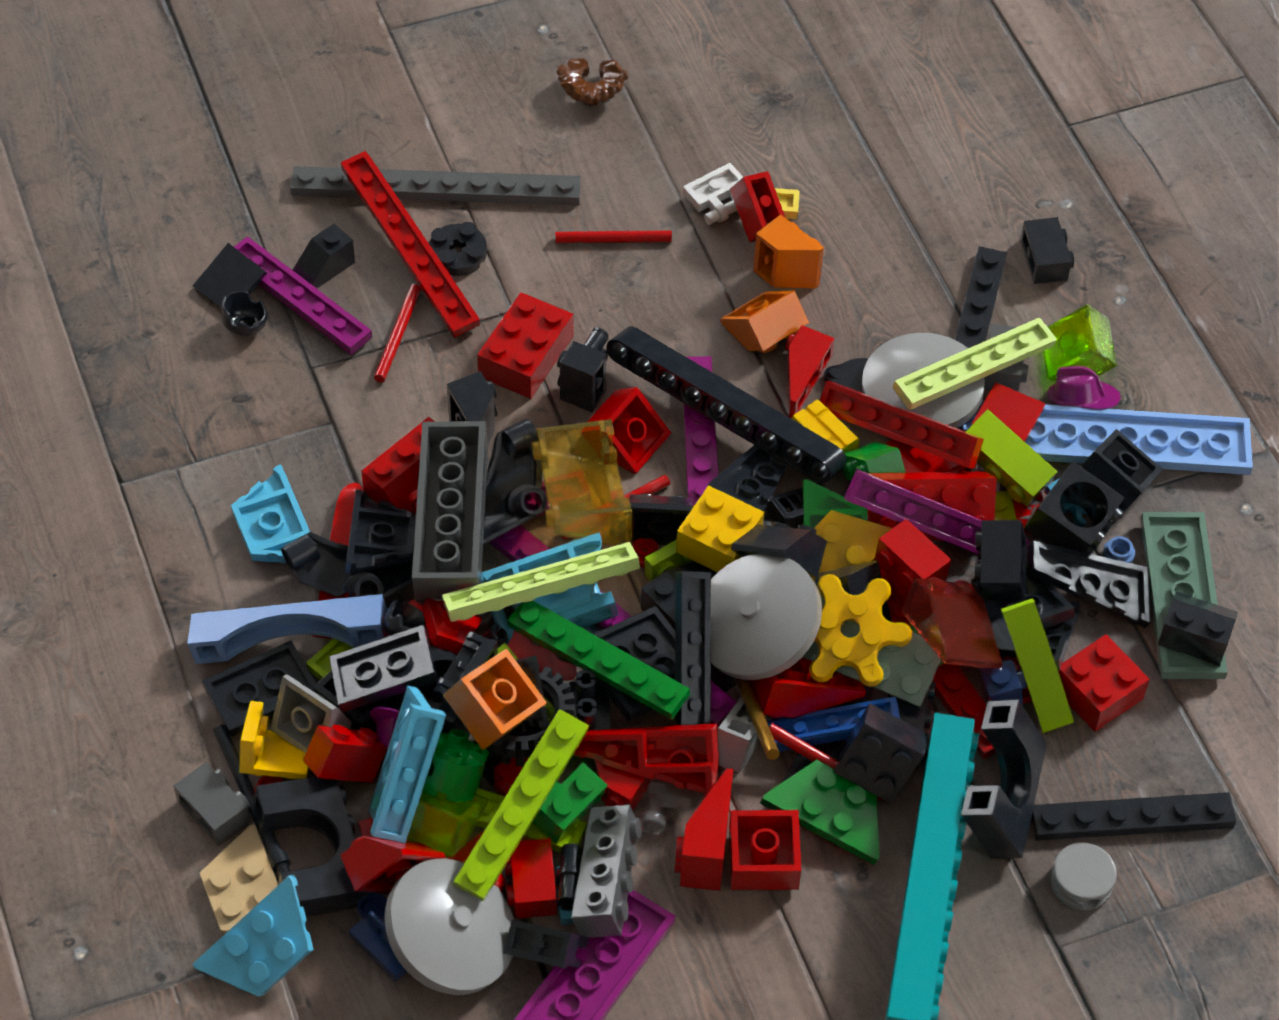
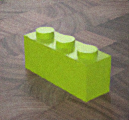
[966,409,1058,506]

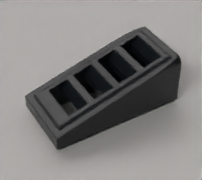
[767,483,823,528]

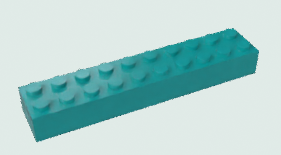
[885,712,979,1020]

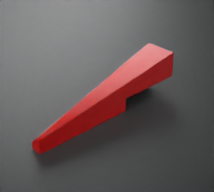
[574,723,719,796]

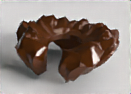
[556,58,629,106]

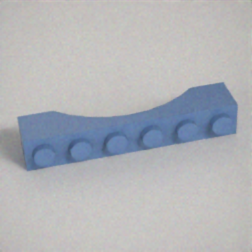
[187,594,388,664]

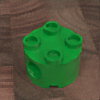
[422,729,489,802]

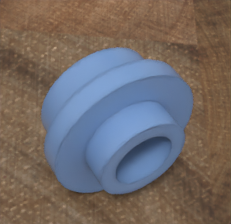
[1103,536,1135,563]

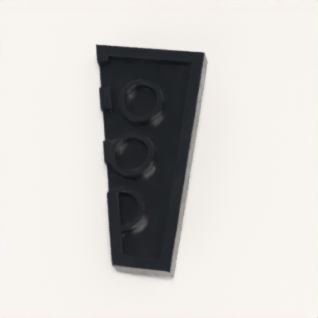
[707,445,788,512]

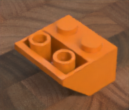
[753,215,824,288]

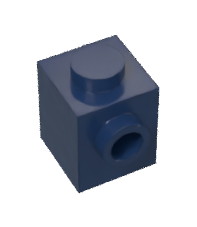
[980,659,1027,705]

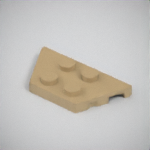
[200,824,278,936]

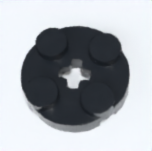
[429,222,487,276]

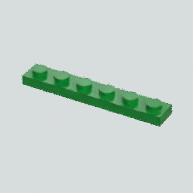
[507,601,690,720]

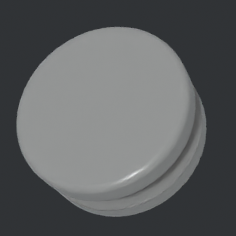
[1050,843,1117,911]

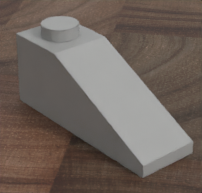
[717,696,771,773]

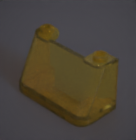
[532,419,632,547]

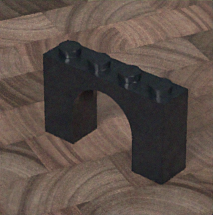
[961,700,1047,859]
[253,776,368,917]

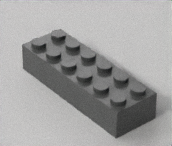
[412,421,488,600]

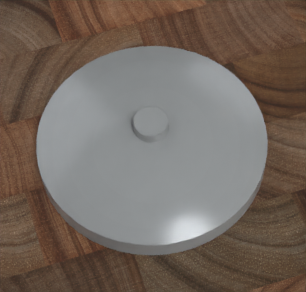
[862,333,984,428]
[711,554,822,680]
[385,859,514,995]

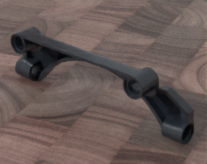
[281,418,548,598]

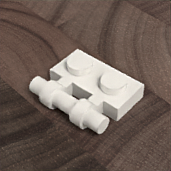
[683,163,743,225]

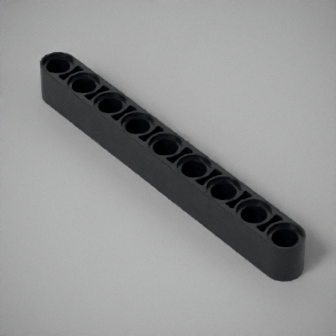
[606,326,847,483]

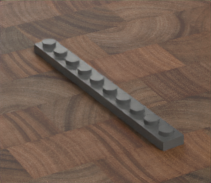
[291,166,581,205]

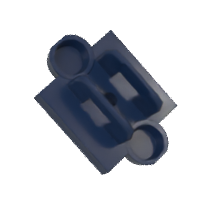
[349,892,407,982]

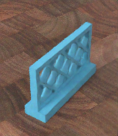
[368,686,446,843]

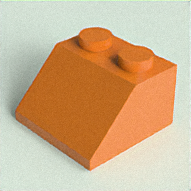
[720,291,809,353]

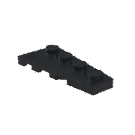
[1028,540,1151,628]

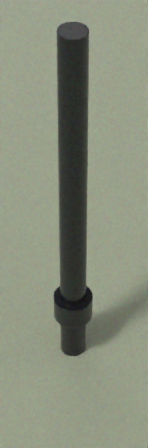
[213,725,291,878]

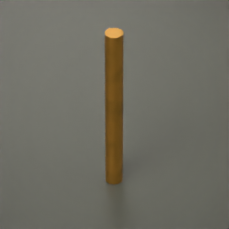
[735,678,780,760]

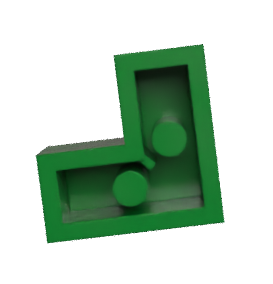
[842,442,906,483]
[532,763,608,844]

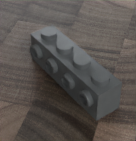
[571,805,642,938]

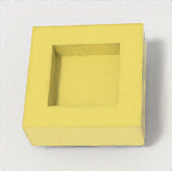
[775,188,800,220]

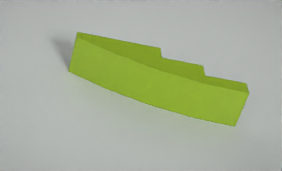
[1001,598,1074,733]

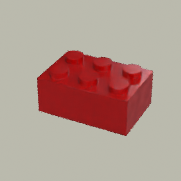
[477,292,574,399]

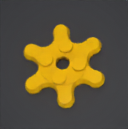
[809,574,912,687]

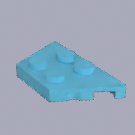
[231,464,310,563]
[482,532,602,614]
[192,875,313,997]

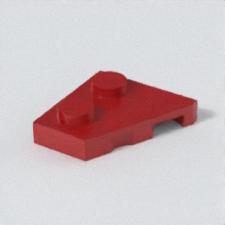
[421,597,482,653]

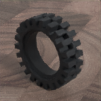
[486,665,577,766]

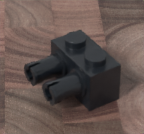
[557,327,609,413]
[569,669,610,756]

